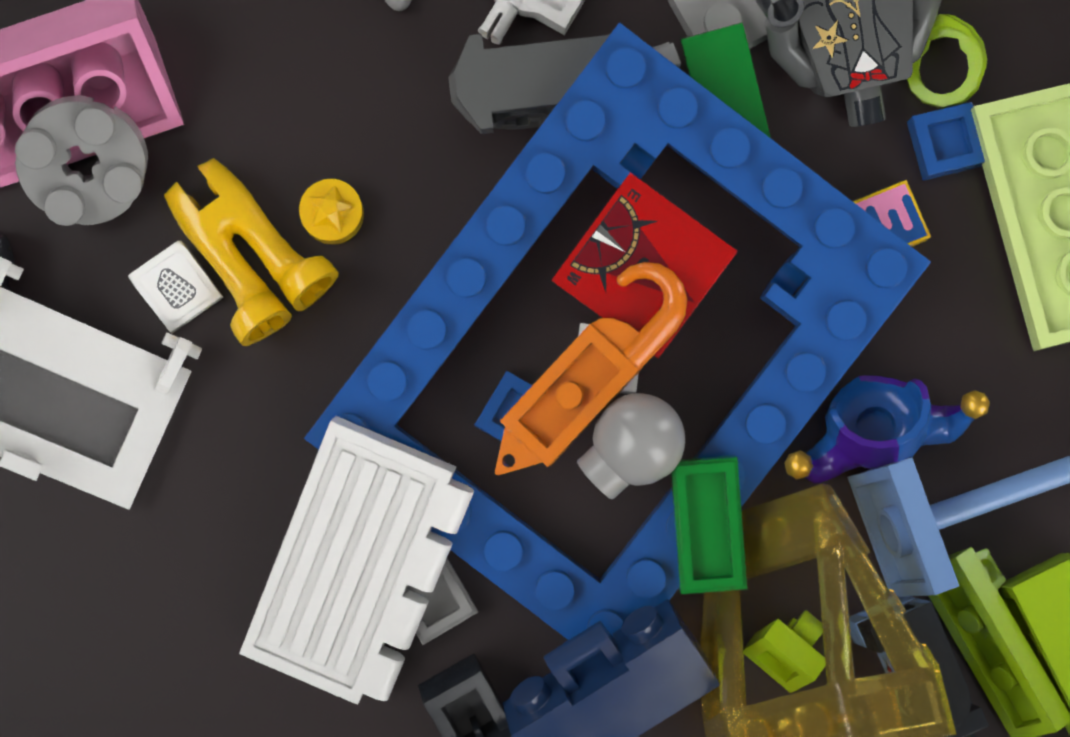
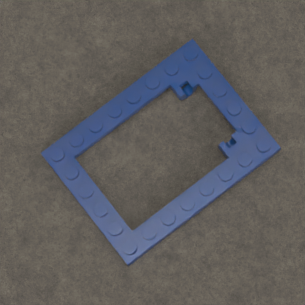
[304,22,931,640]

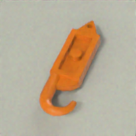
[495,262,687,475]

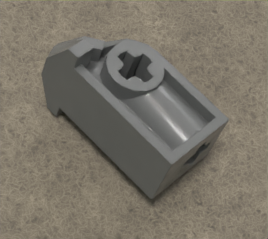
[448,34,609,134]

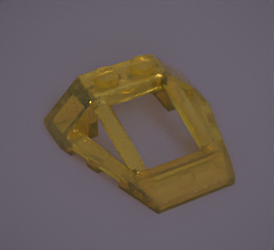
[700,484,957,737]

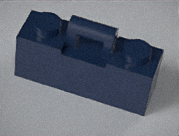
[502,599,721,737]

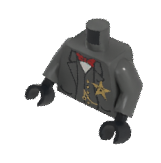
[755,0,942,127]

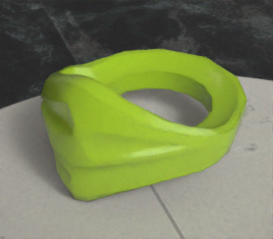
[906,14,987,109]

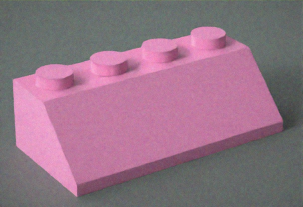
[0,0,184,188]

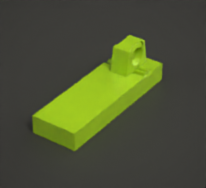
[929,547,1070,737]

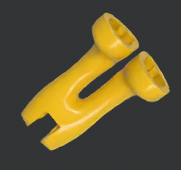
[164,158,339,346]

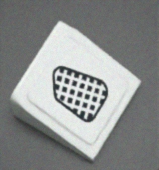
[128,240,224,333]

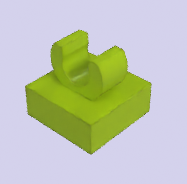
[741,610,828,693]

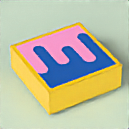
[853,180,931,247]

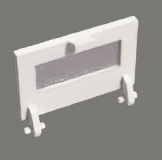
[0,257,202,509]

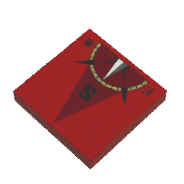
[551,172,738,359]

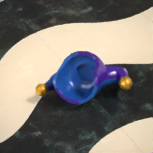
[784,375,990,484]

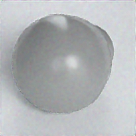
[577,393,685,500]

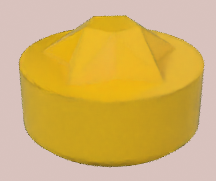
[299,179,364,245]

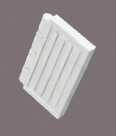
[239,416,474,705]

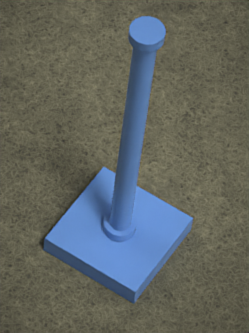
[847,455,1070,597]

